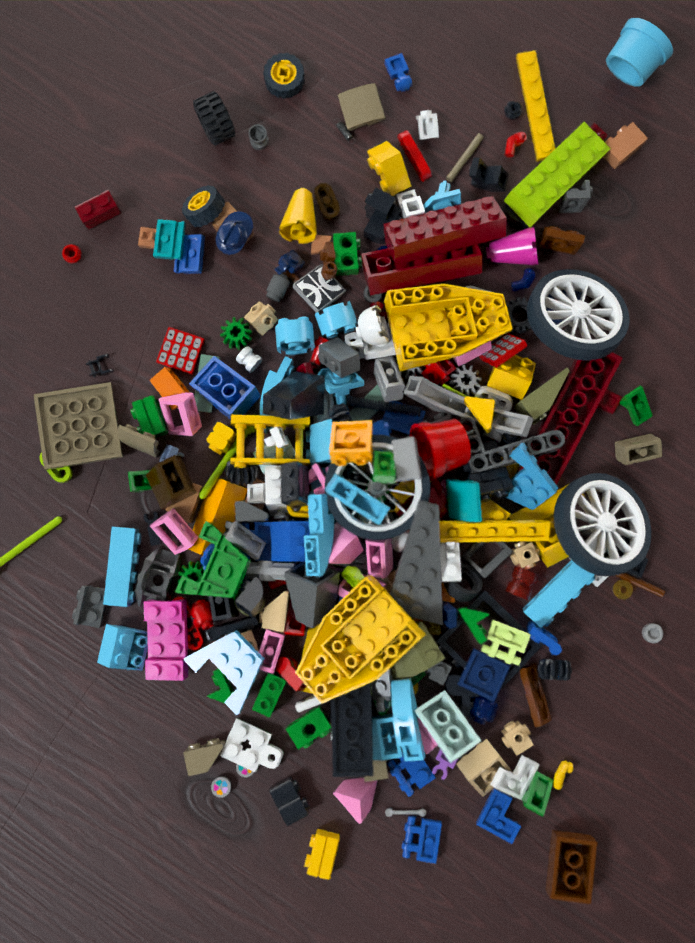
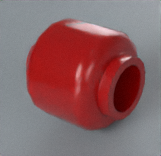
[189,599,215,630]

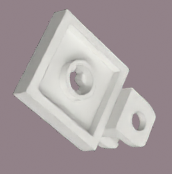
[345,324,396,360]
[220,718,284,772]

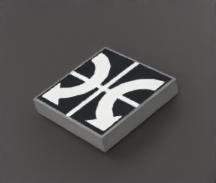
[293,264,346,313]

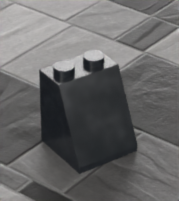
[263,371,325,420]

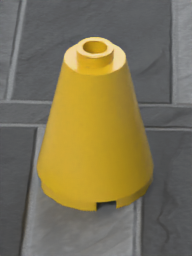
[279,188,317,244]

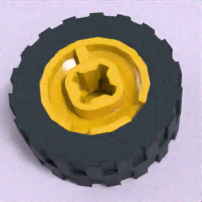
[263,53,305,99]
[182,185,225,227]

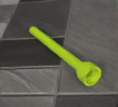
[199,426,256,499]
[0,516,62,567]

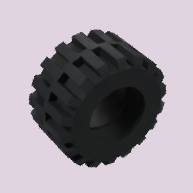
[193,91,235,146]

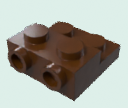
[538,226,585,255]

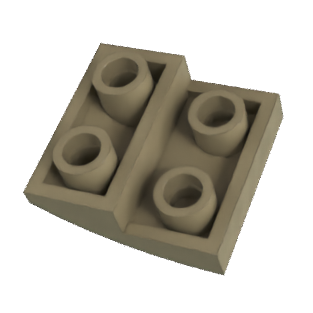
[338,83,386,131]
[118,424,160,458]

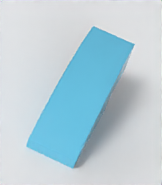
[325,473,390,525]

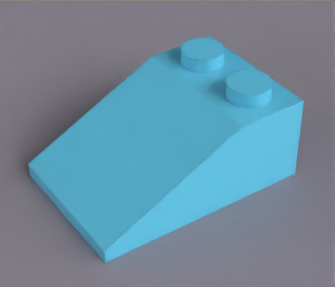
[306,419,332,466]

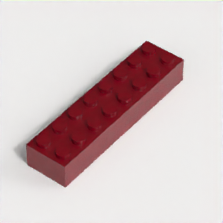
[514,352,622,485]

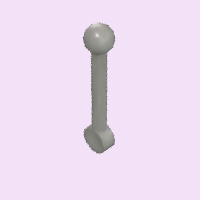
[385,808,426,817]

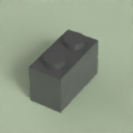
[318,337,360,378]

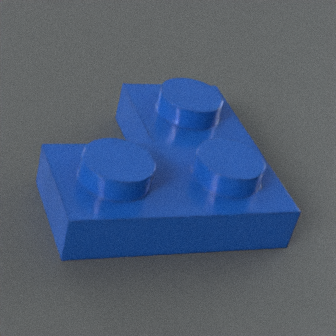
[476,787,521,844]

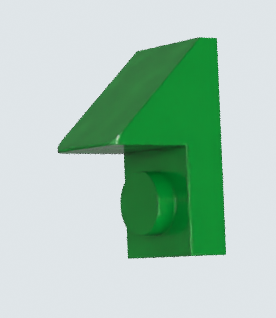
[619,386,653,426]
[372,451,395,483]
[128,470,152,493]
[457,607,490,644]
[207,668,234,703]
[522,771,554,816]

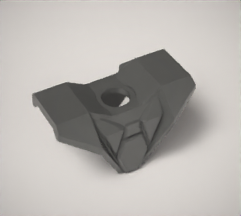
[135,548,181,607]

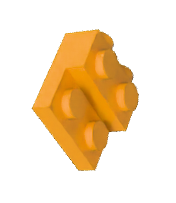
[329,420,373,466]

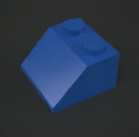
[271,521,310,561]

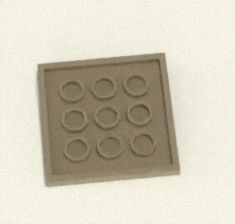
[33,382,123,470]

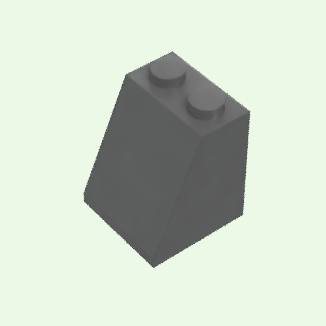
[284,561,340,628]

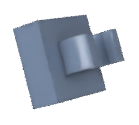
[159,444,184,462]

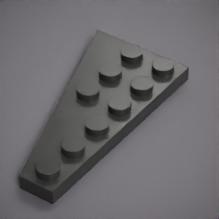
[390,500,443,625]

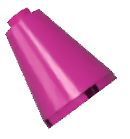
[486,227,538,265]

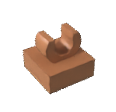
[138,227,156,249]

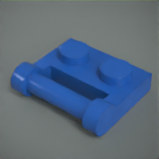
[526,619,562,655]

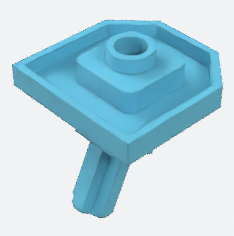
[423,181,461,213]
[318,368,364,409]

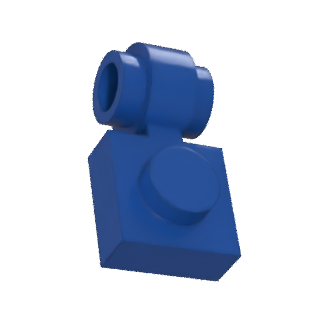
[384,53,412,92]

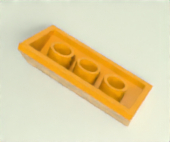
[188,479,247,555]

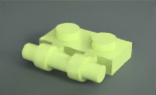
[481,619,531,666]

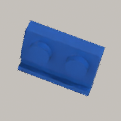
[174,234,205,274]
[382,401,425,435]

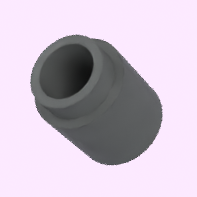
[266,274,290,303]

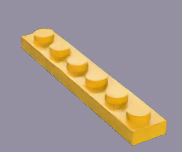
[516,51,555,161]
[439,520,550,542]

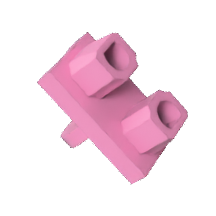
[309,463,329,495]

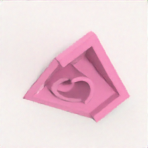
[329,522,364,564]
[333,777,377,824]

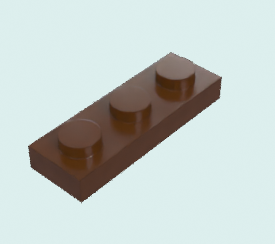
[519,663,552,727]

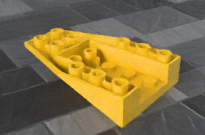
[384,284,512,371]
[295,575,426,703]

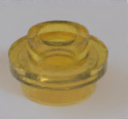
[613,580,633,599]

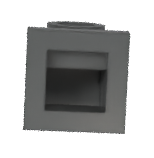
[425,661,452,685]

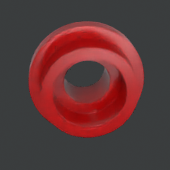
[62,244,82,263]

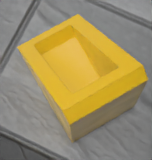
[464,397,495,433]

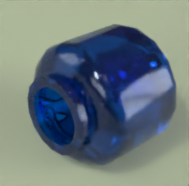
[470,696,498,725]

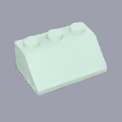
[415,691,481,763]

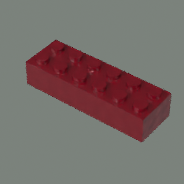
[383,196,506,265]
[361,244,482,295]

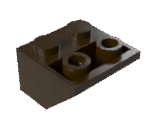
[146,455,197,510]

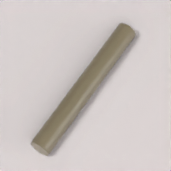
[446,133,484,182]

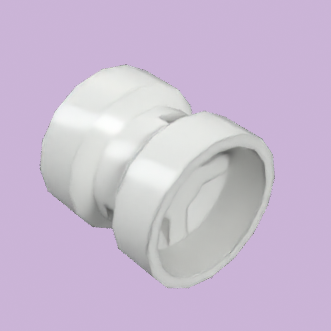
[236,346,262,373]

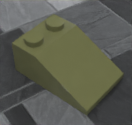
[513,368,570,425]
[392,621,445,680]

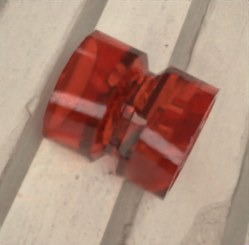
[505,566,539,601]

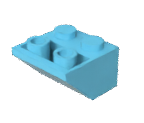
[97,624,148,671]
[372,713,402,760]

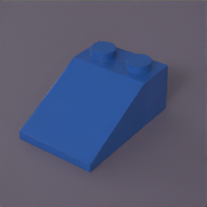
[189,356,261,420]

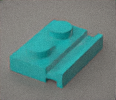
[153,219,186,260]

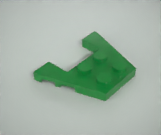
[175,521,251,598]

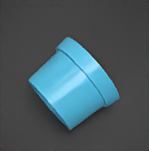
[606,18,673,87]

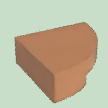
[311,235,331,255]

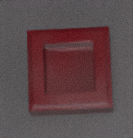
[597,389,622,414]

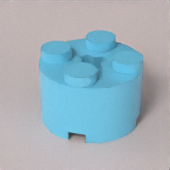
[315,301,358,340]
[275,317,315,355]

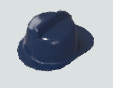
[216,211,253,255]

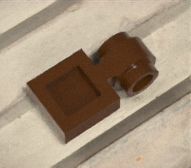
[320,242,337,280]

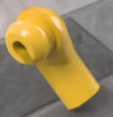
[552,760,573,790]

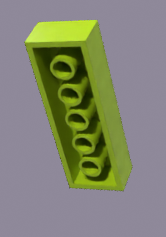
[504,122,611,227]

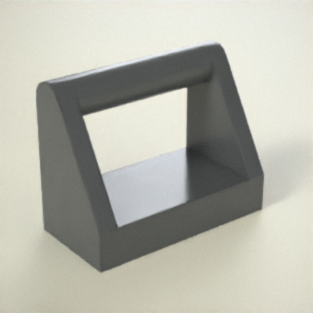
[235,501,271,523]
[461,542,513,578]

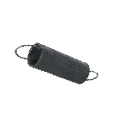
[334,119,355,144]

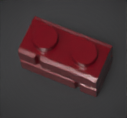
[75,190,121,230]

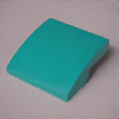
[446,479,482,522]

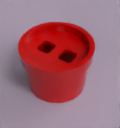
[409,419,471,481]

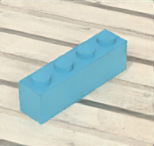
[103,527,141,607]
[522,560,596,628]

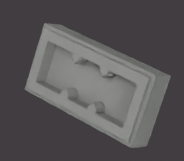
[225,521,266,560]

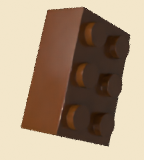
[545,830,597,904]

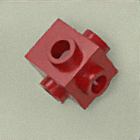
[421,359,456,386]

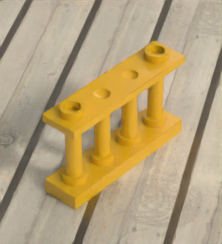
[230,415,310,468]

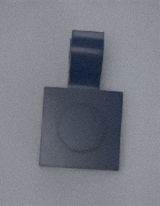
[274,250,306,275]
[442,601,458,629]

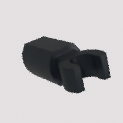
[143,511,164,546]

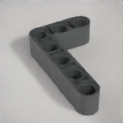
[459,417,565,473]

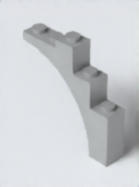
[403,376,533,437]

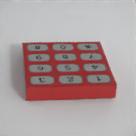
[156,327,205,375]
[479,333,528,368]

